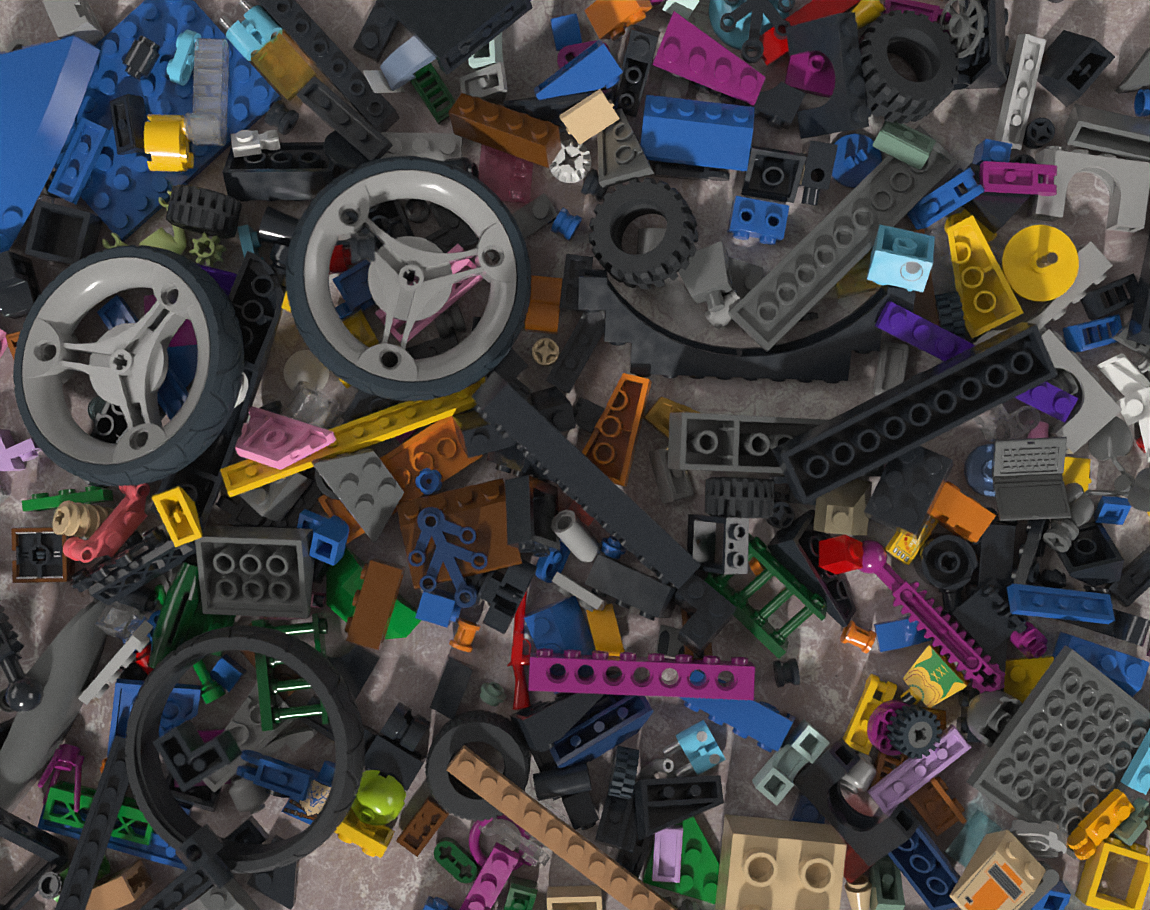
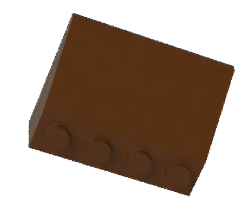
[397,478,522,589]

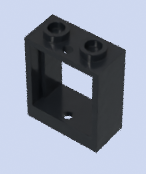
[505,475,560,557]
[687,514,749,574]

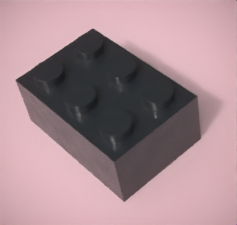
[864,446,953,540]

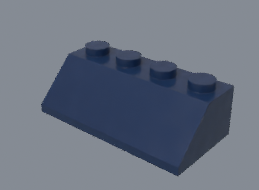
[873,804,960,910]

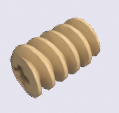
[52,501,114,539]

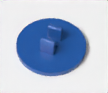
[832,134,882,188]

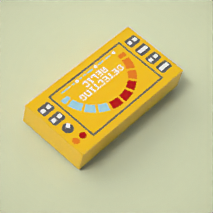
[885,514,939,566]

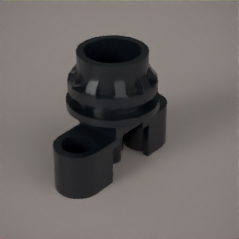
[463,558,538,634]

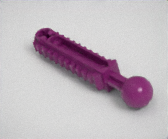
[858,540,1005,694]

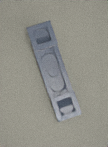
[380,36,436,91]

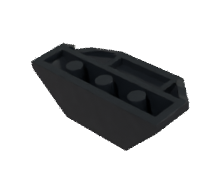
[503,87,612,135]

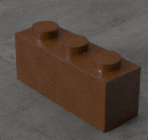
[344,558,406,650]

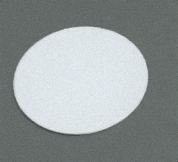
[284,350,329,395]

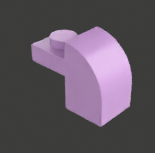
[0,429,41,471]

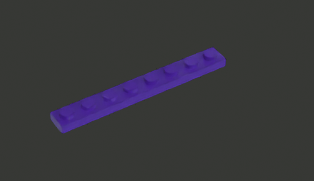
[875,301,1078,423]

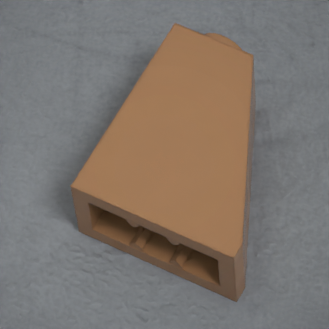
[86,859,153,910]

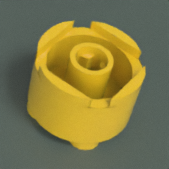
[144,114,194,172]

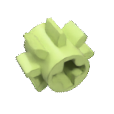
[189,232,226,268]

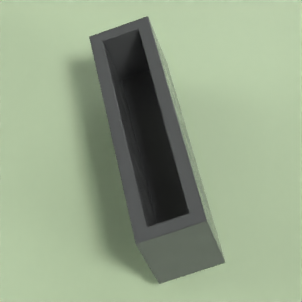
[1064,104,1150,163]

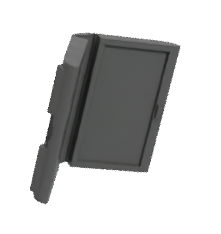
[992,437,1071,521]

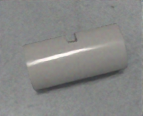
[551,510,601,563]

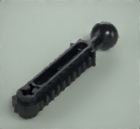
[0,600,44,712]

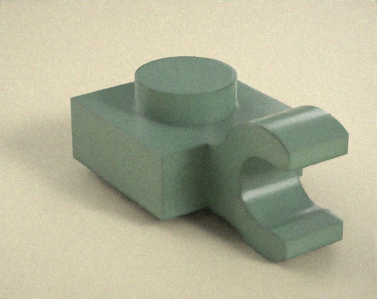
[1110,797,1150,846]

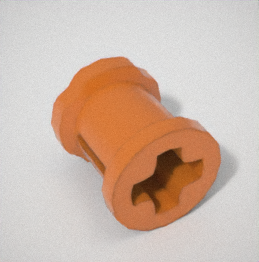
[449,618,481,652]
[840,620,876,654]

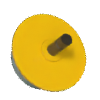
[1002,225,1079,302]

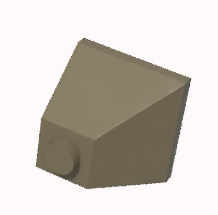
[813,479,872,535]

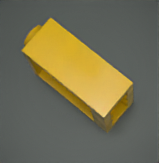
[1075,835,1150,910]

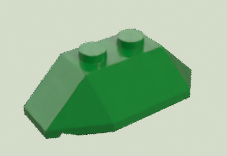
[326,546,422,639]

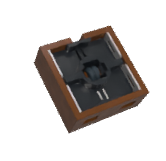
[11,527,75,583]

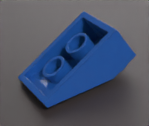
[534,39,623,100]

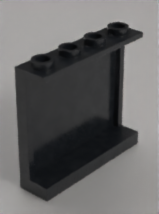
[383,0,533,75]

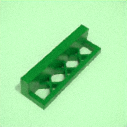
[42,780,154,845]

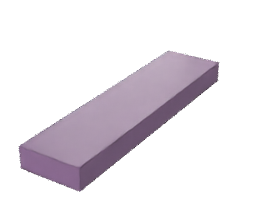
[867,724,971,814]

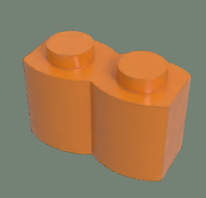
[524,275,563,334]

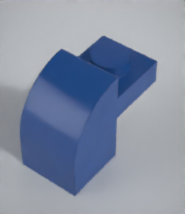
[297,509,349,566]

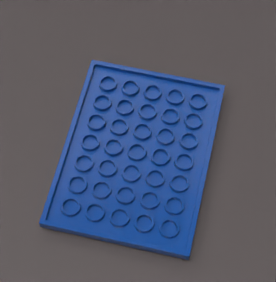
[54,0,282,242]

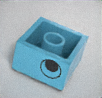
[867,224,935,292]

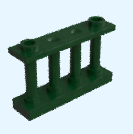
[702,533,827,659]
[251,612,330,732]

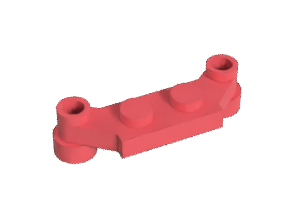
[63,483,150,563]

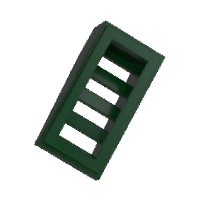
[410,62,456,124]

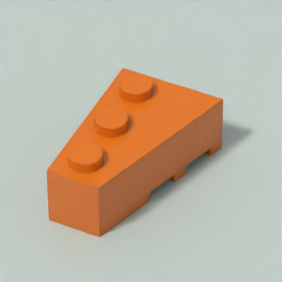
[930,481,996,543]

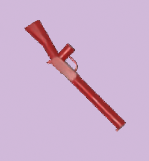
[507,591,531,710]

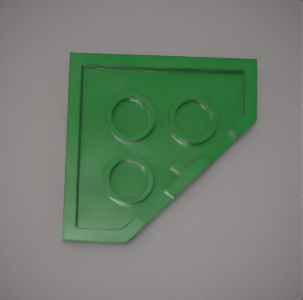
[642,817,720,904]

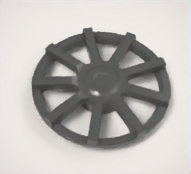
[939,0,986,58]

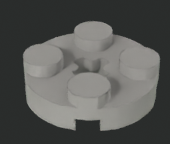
[1009,820,1067,859]

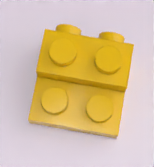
[334,808,395,858]

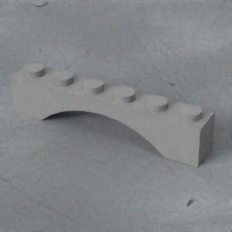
[970,241,1113,345]

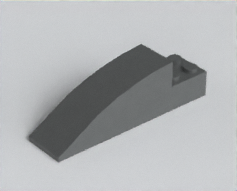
[668,412,884,477]

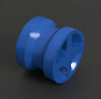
[551,207,582,242]

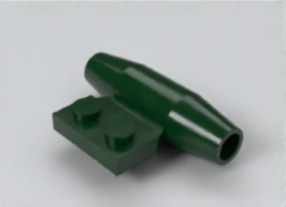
[148,561,236,669]

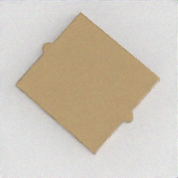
[559,89,620,144]

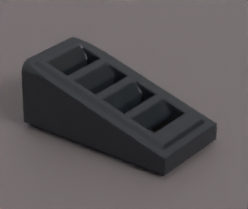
[1081,273,1138,320]

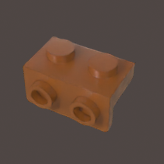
[908,776,967,837]

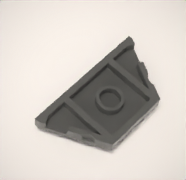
[311,448,404,543]

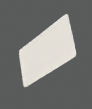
[363,70,405,93]

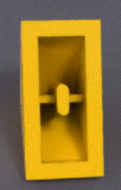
[152,486,203,547]

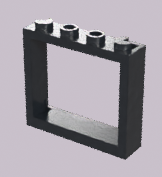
[0,808,69,910]

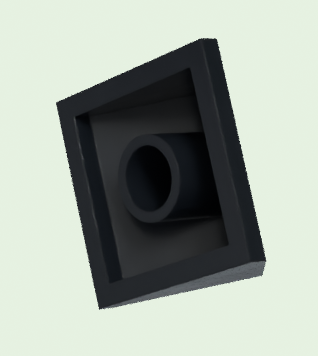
[741,146,807,203]

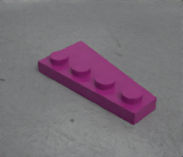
[653,11,766,106]

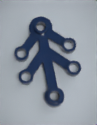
[408,507,488,608]

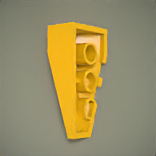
[947,215,1024,338]

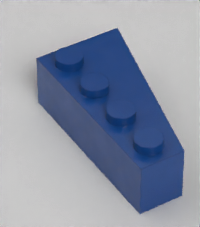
[680,669,796,752]

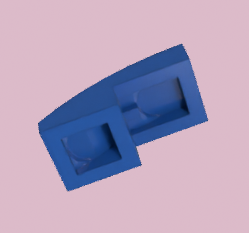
[874,616,931,652]

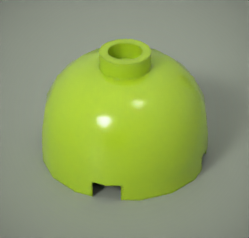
[351,770,406,826]

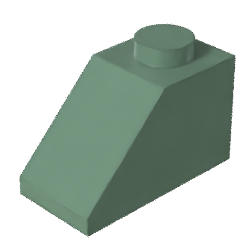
[869,854,905,910]

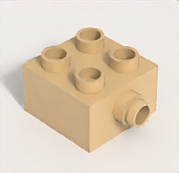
[715,814,846,910]

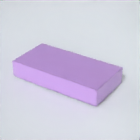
[652,825,683,883]

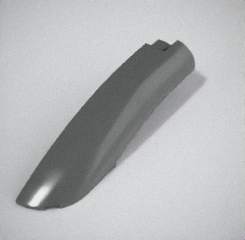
[0,598,115,813]

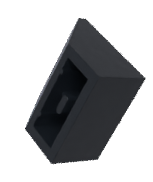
[1037,30,1115,107]

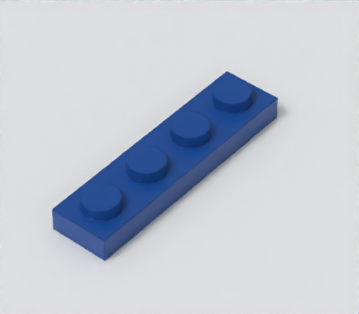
[1007,584,1115,624]

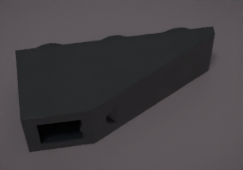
[613,25,661,117]

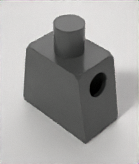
[678,241,733,312]

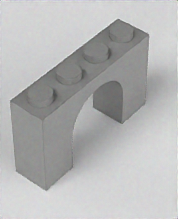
[1026,146,1150,233]
[1041,329,1122,454]

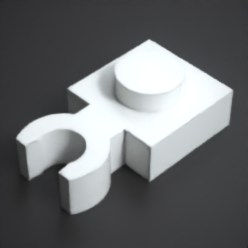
[231,130,280,157]

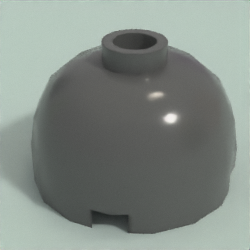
[967,690,1022,747]

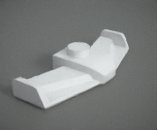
[1096,353,1150,462]

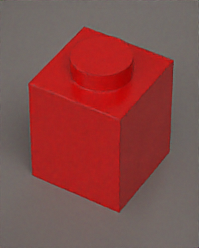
[819,535,864,574]

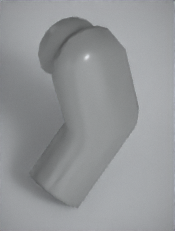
[639,758,674,779]

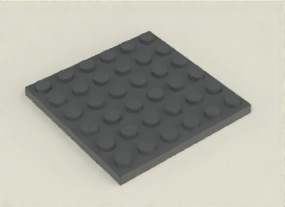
[966,645,1150,859]

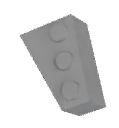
[42,0,106,46]

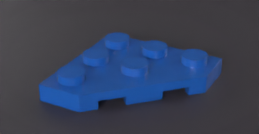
[107,678,201,758]

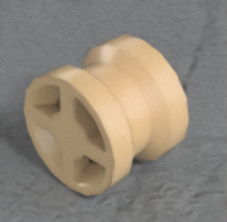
[532,338,559,367]

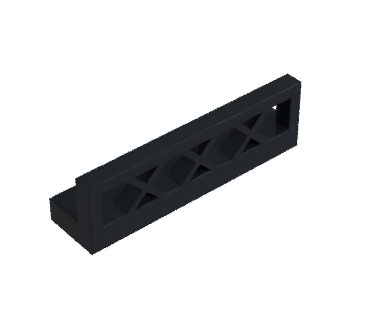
[88,537,197,606]

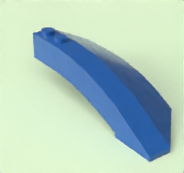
[0,35,100,253]

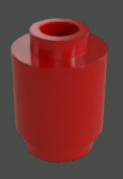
[329,244,353,275]

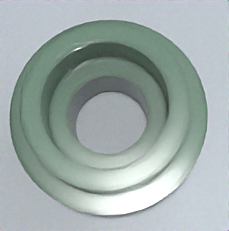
[480,682,506,707]

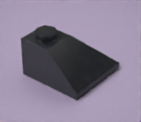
[1055,521,1124,587]

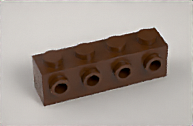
[449,93,561,168]

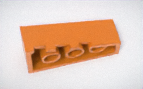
[582,373,652,486]

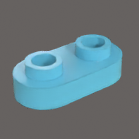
[167,29,201,86]

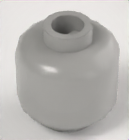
[840,751,877,794]
[229,776,270,814]

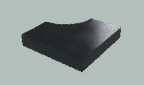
[327,644,381,700]

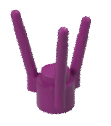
[38,744,85,812]

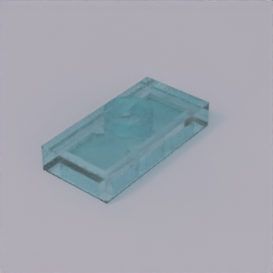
[945,809,1002,868]

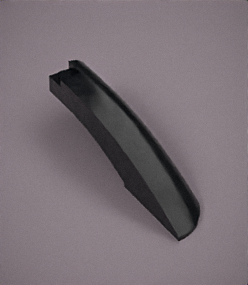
[150,251,283,530]

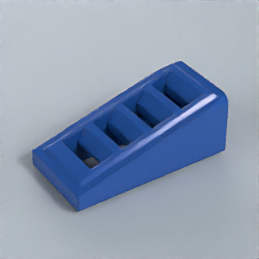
[1063,314,1122,353]

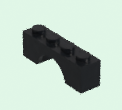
[691,81,806,130]

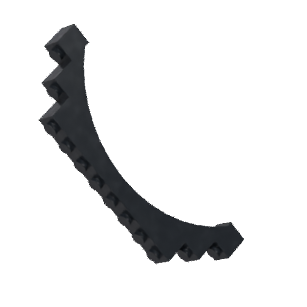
[578,269,916,384]

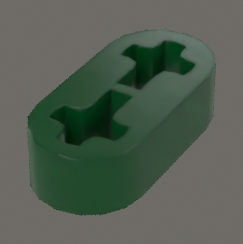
[434,837,479,884]

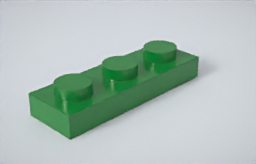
[22,486,114,512]

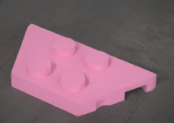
[235,406,336,470]

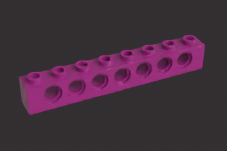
[529,648,755,700]

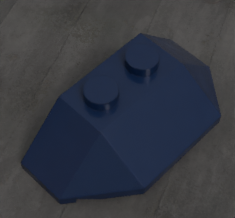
[549,694,654,768]

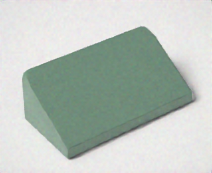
[873,120,936,170]

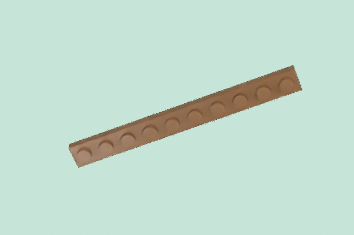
[446,745,678,910]

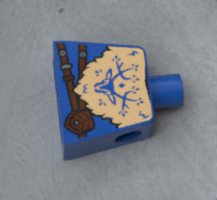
[281,761,335,824]

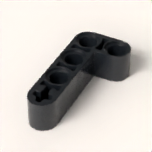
[1037,585,1150,647]

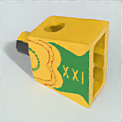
[900,644,971,708]

